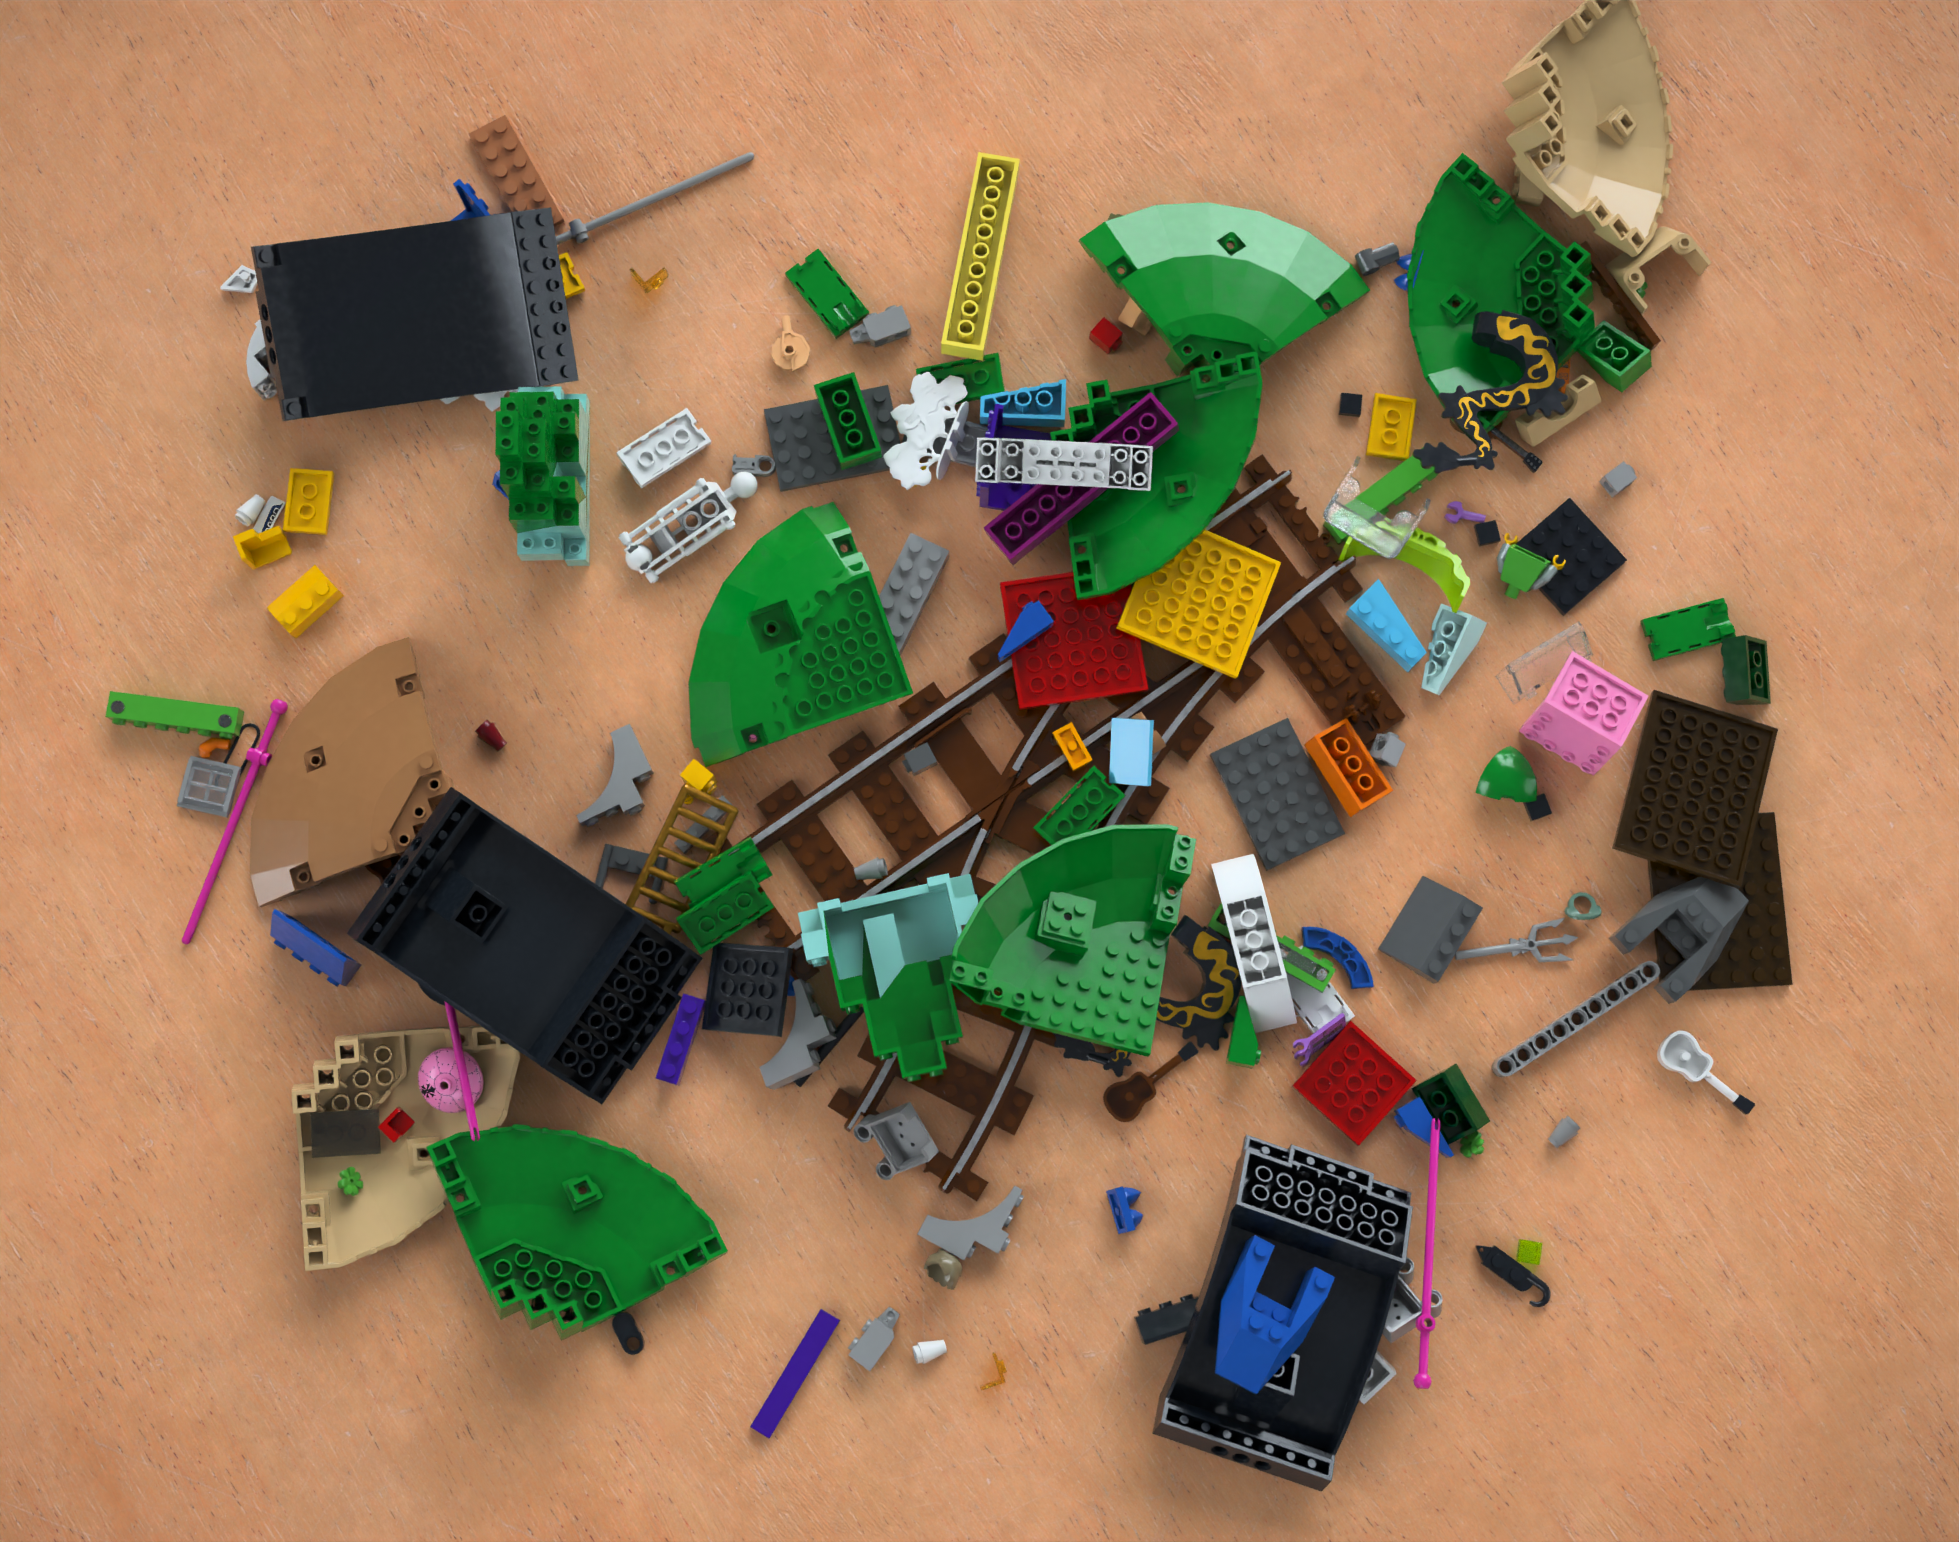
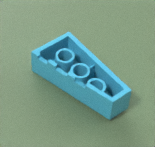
[980,379,1066,427]
[1346,579,1427,672]

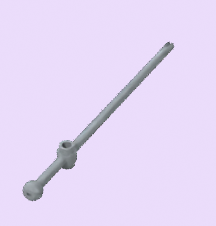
[556,152,754,245]

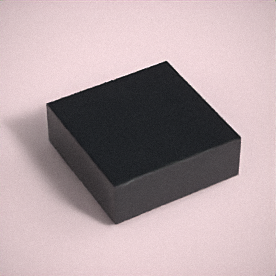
[1339,393,1362,417]
[1474,520,1501,546]
[1523,794,1552,821]

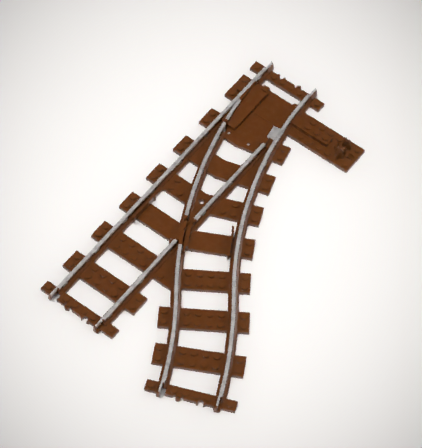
[704,454,1405,1201]

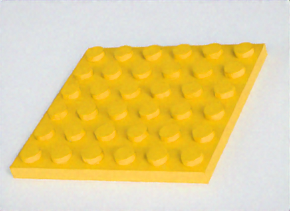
[1116,530,1281,679]

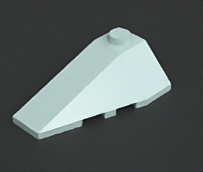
[1421,603,1487,695]

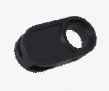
[612,1312,645,1355]

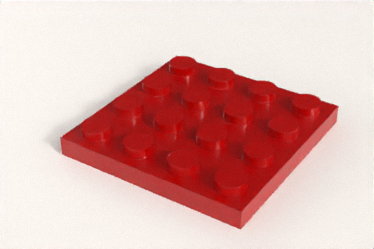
[1292,1021,1417,1146]

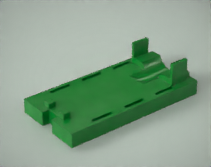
[785,249,869,339]
[916,353,1005,404]
[1640,598,1736,661]
[1033,766,1126,845]
[674,837,773,909]
[676,870,774,955]

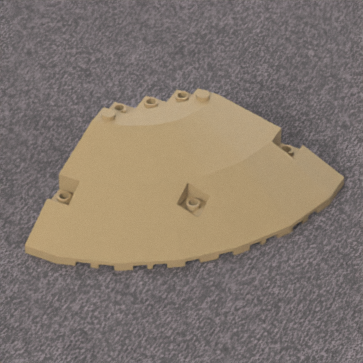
[1502,0,1673,257]
[291,1026,520,1271]

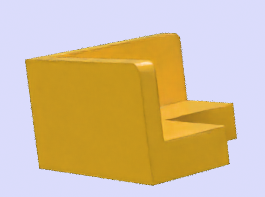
[232,525,292,570]

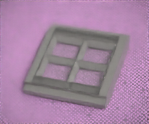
[177,756,241,818]

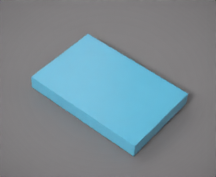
[1109,718,1154,786]

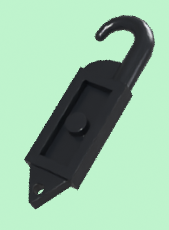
[1475,1245,1551,1307]

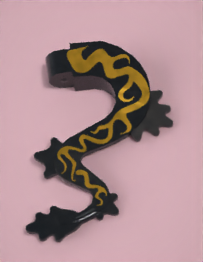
[1412,310,1568,474]
[1053,915,1241,1077]

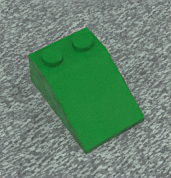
[1577,320,1652,393]
[1226,995,1261,1069]

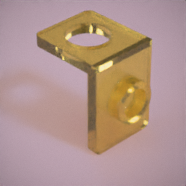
[629,267,668,294]
[980,1352,1007,1391]

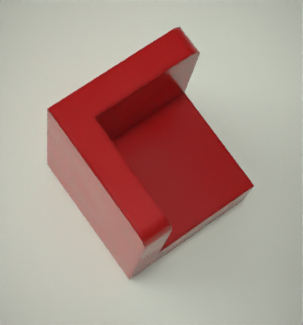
[378,1107,415,1143]

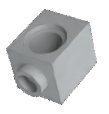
[1599,461,1637,498]
[1369,732,1406,767]

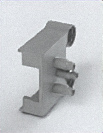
[854,1102,939,1180]
[1382,1257,1442,1343]

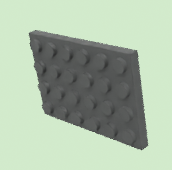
[764,385,900,492]
[1210,718,1345,871]

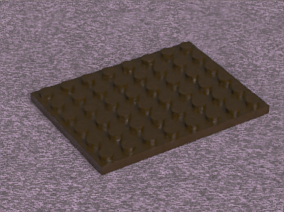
[1612,690,1778,889]
[1647,812,1793,991]

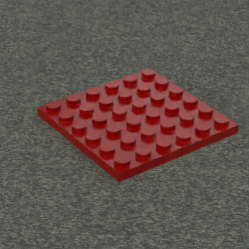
[1000,572,1148,710]

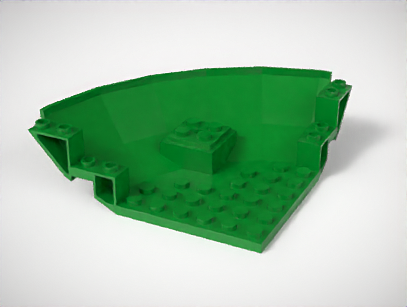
[688,502,913,767]
[949,824,1196,1057]

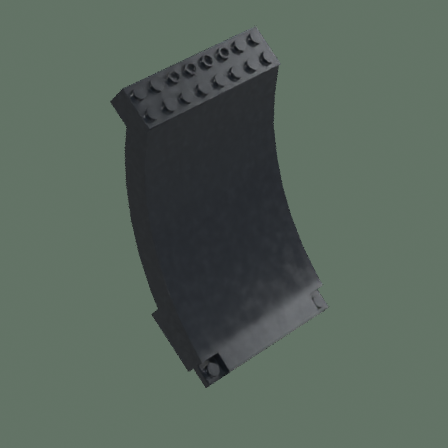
[251,207,579,421]
[347,787,702,1105]
[1152,1135,1413,1492]

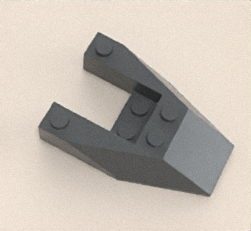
[1608,877,1749,1004]

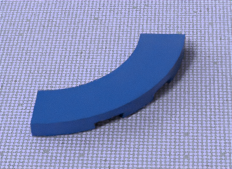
[1301,927,1374,989]

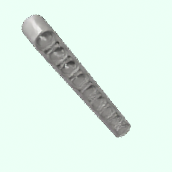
[1492,961,1660,1077]

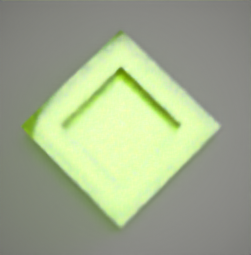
[1516,1239,1542,1265]

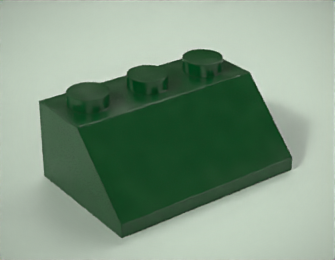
[1721,635,1771,705]
[1412,1064,1490,1145]

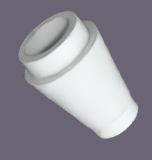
[235,494,266,527]
[912,1340,947,1364]

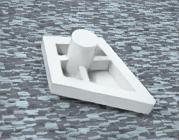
[220,265,257,293]

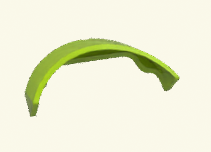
[1339,522,1470,613]

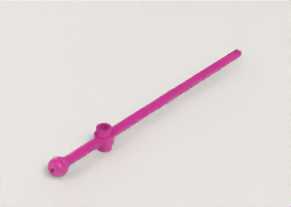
[182,699,288,944]
[444,1001,480,1141]
[1413,1118,1440,1389]

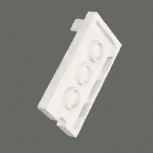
[617,408,711,488]
[1286,946,1355,1034]

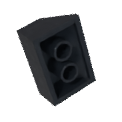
[1134,1294,1199,1345]

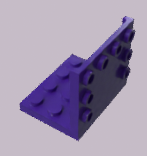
[976,404,1052,511]

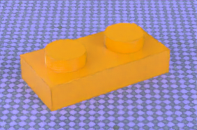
[1052,722,1092,771]

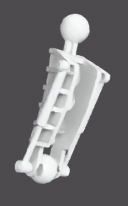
[618,472,758,584]

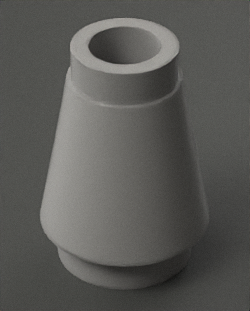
[854,857,888,880]
[1548,1116,1580,1148]

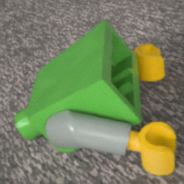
[1497,533,1566,599]

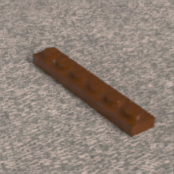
[1580,241,1661,351]

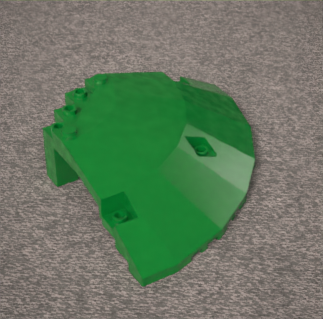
[1407,153,1595,433]
[1078,202,1370,382]
[1050,351,1263,600]
[426,1124,728,1341]

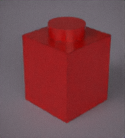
[1089,317,1123,354]

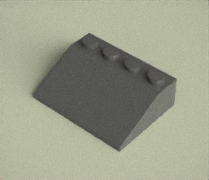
[1378,876,1483,984]

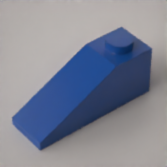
[998,600,1054,662]
[1394,1097,1454,1158]

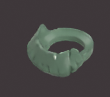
[1564,892,1602,920]

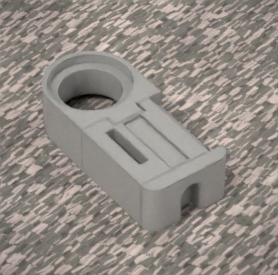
[732,454,775,477]

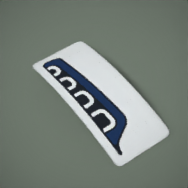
[253,496,286,534]

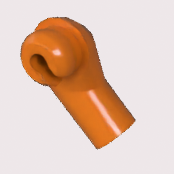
[198,737,231,758]

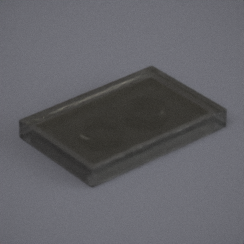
[311,1108,381,1158]

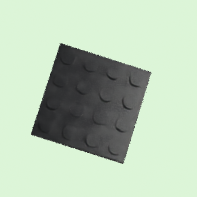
[1515,498,1627,616]
[702,943,793,1037]

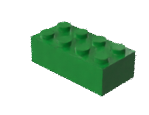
[814,372,882,470]

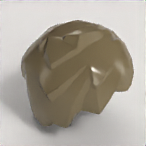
[924,1248,962,1290]

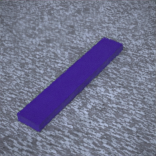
[750,1309,840,1438]

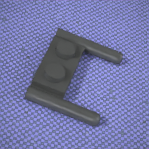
[595,844,668,904]

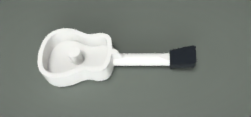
[1657,1031,1755,1115]

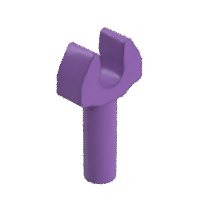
[1444,501,1486,524]

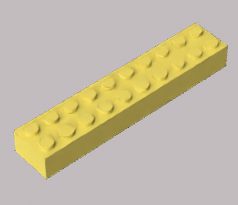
[941,152,1020,361]

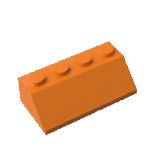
[1304,718,1393,818]

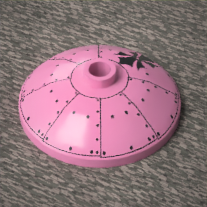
[418,1047,484,1113]

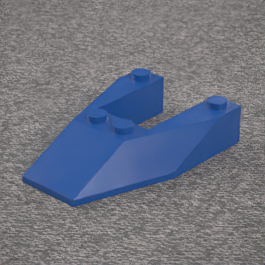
[1215,1235,1335,1394]

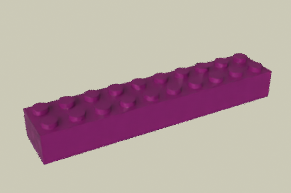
[983,392,1179,565]

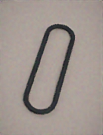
[215,723,260,793]

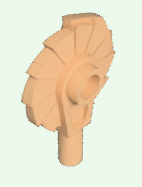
[771,316,810,372]

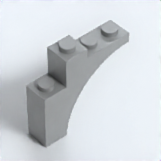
[576,724,654,827]
[759,979,837,1090]
[917,1186,1024,1260]

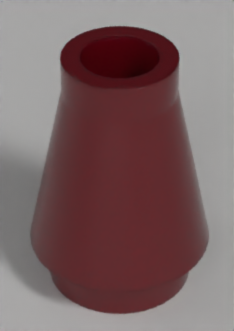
[475,720,507,752]

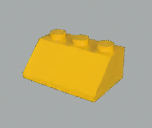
[267,565,344,639]

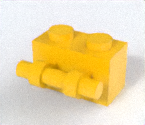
[679,759,718,805]

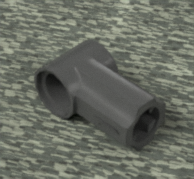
[1355,242,1400,276]

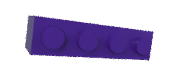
[656,993,706,1086]

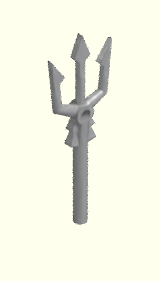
[1455,917,1579,963]

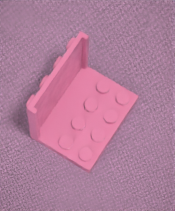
[1519,651,1648,776]

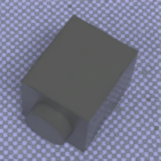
[902,743,937,776]

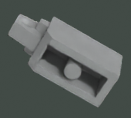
[850,305,911,347]
[848,1307,900,1371]

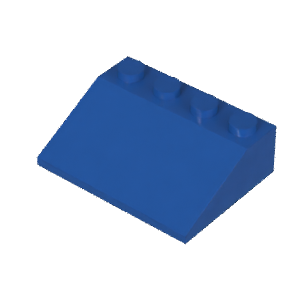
[270,909,361,987]

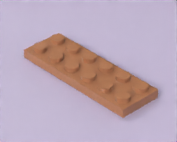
[469,115,565,227]

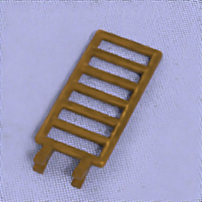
[626,784,739,934]

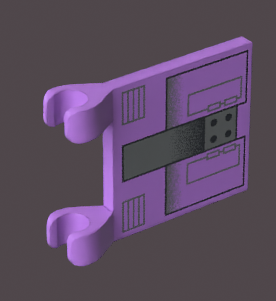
[1293,1012,1346,1067]

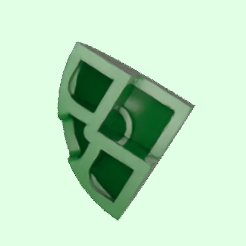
[1475,746,1537,802]

